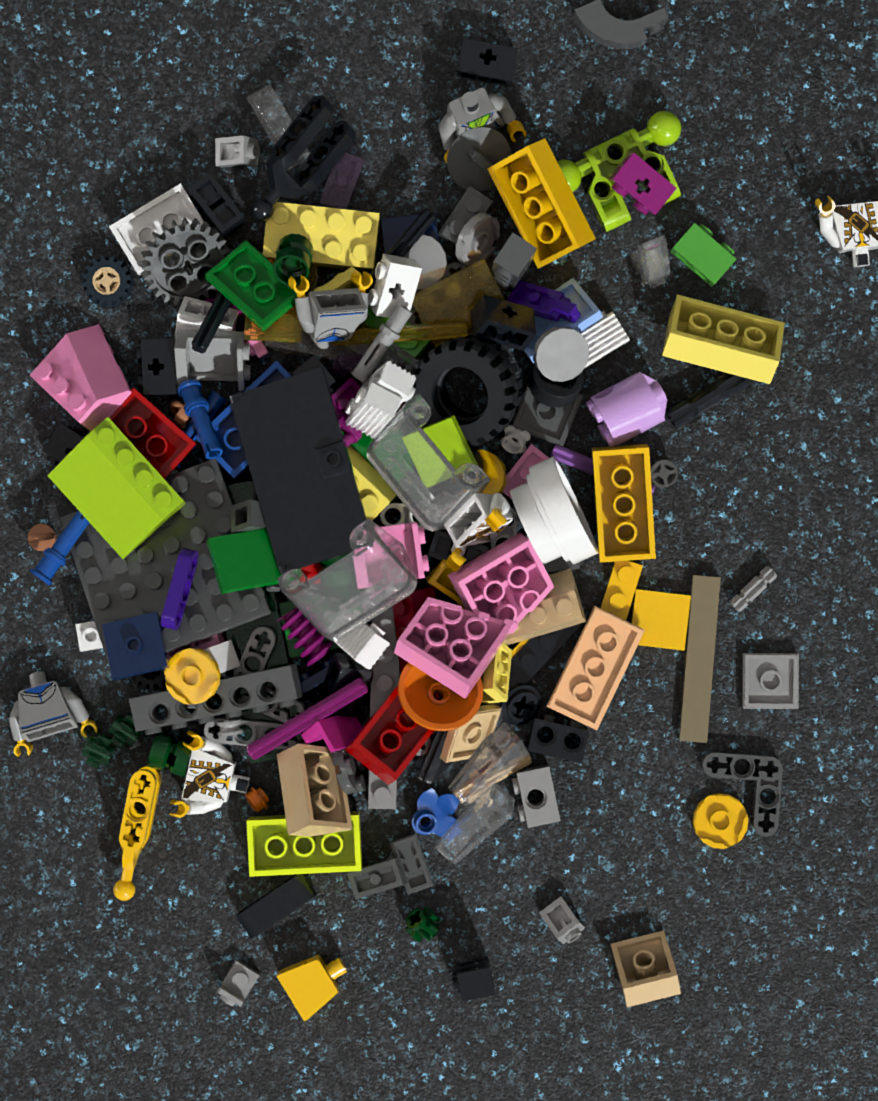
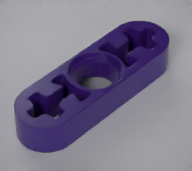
[161,548,198,630]

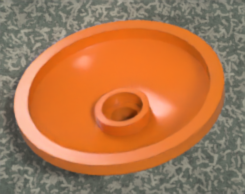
[398,662,483,731]

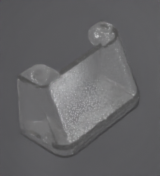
[366,394,490,531]
[277,519,417,641]

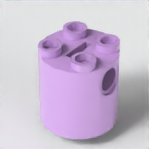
[585,372,667,447]

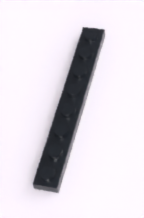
[414,623,583,782]

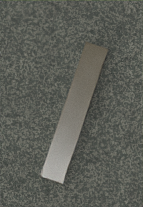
[679,575,721,743]

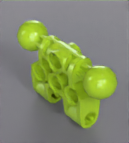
[557,111,682,233]

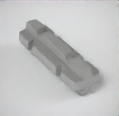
[730,566,777,612]

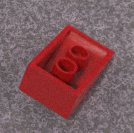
[110,387,196,479]
[345,685,434,785]

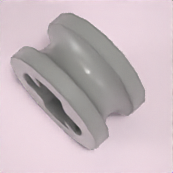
[216,718,243,737]

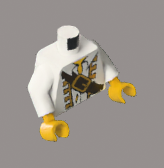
[815,195,878,267]
[444,493,514,572]
[169,731,250,818]

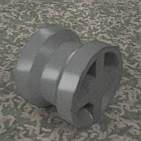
[650,460,678,488]

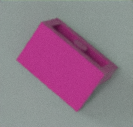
[301,716,362,752]

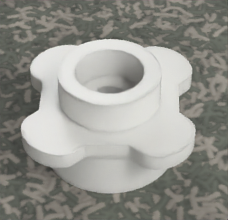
[500,425,531,454]

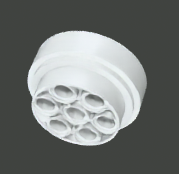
[510,456,599,564]

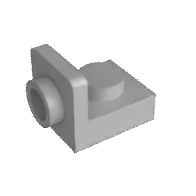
[215,136,260,168]
[539,896,585,944]
[217,959,260,1007]

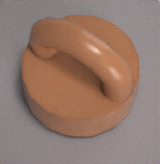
[170,400,192,429]
[27,524,57,551]

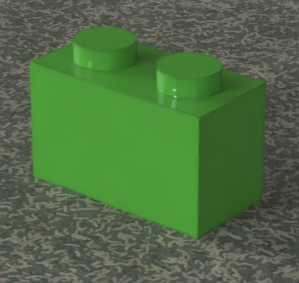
[670,223,736,288]

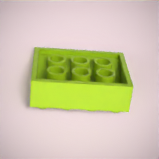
[47,417,186,559]

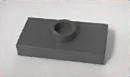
[389,832,434,895]

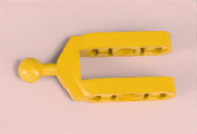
[113,765,161,901]

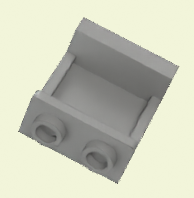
[174,330,251,391]

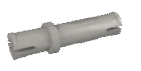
[351,304,413,383]

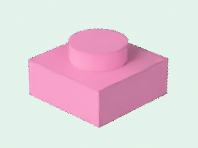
[245,329,270,360]

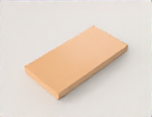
[546,606,645,730]

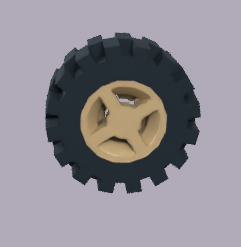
[82,256,134,308]

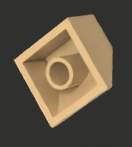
[611,930,681,1007]

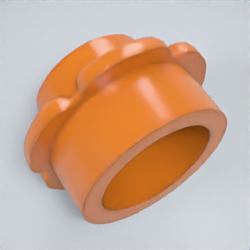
[244,787,269,813]

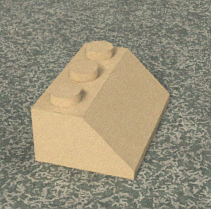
[503,568,587,646]
[277,743,352,837]

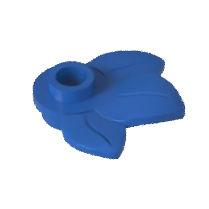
[411,787,463,837]

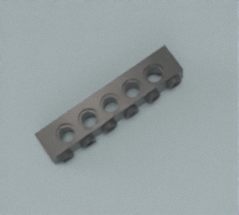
[129,664,303,735]

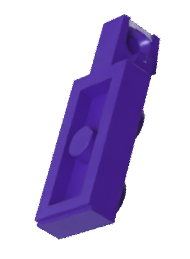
[506,280,581,323]

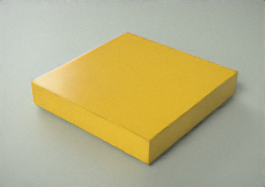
[631,589,691,651]

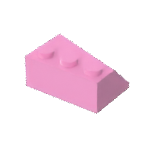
[30,324,132,431]
[448,533,554,647]
[394,597,515,699]

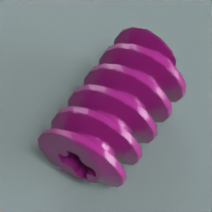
[277,604,333,667]

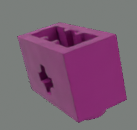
[608,152,677,215]

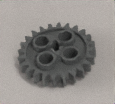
[140,218,230,306]

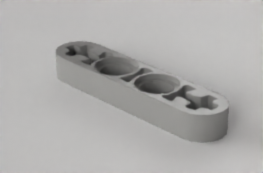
[204,717,311,750]

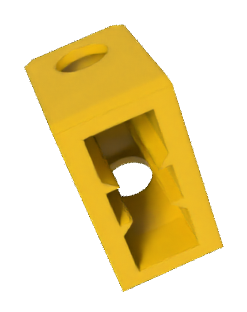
[277,955,348,1021]

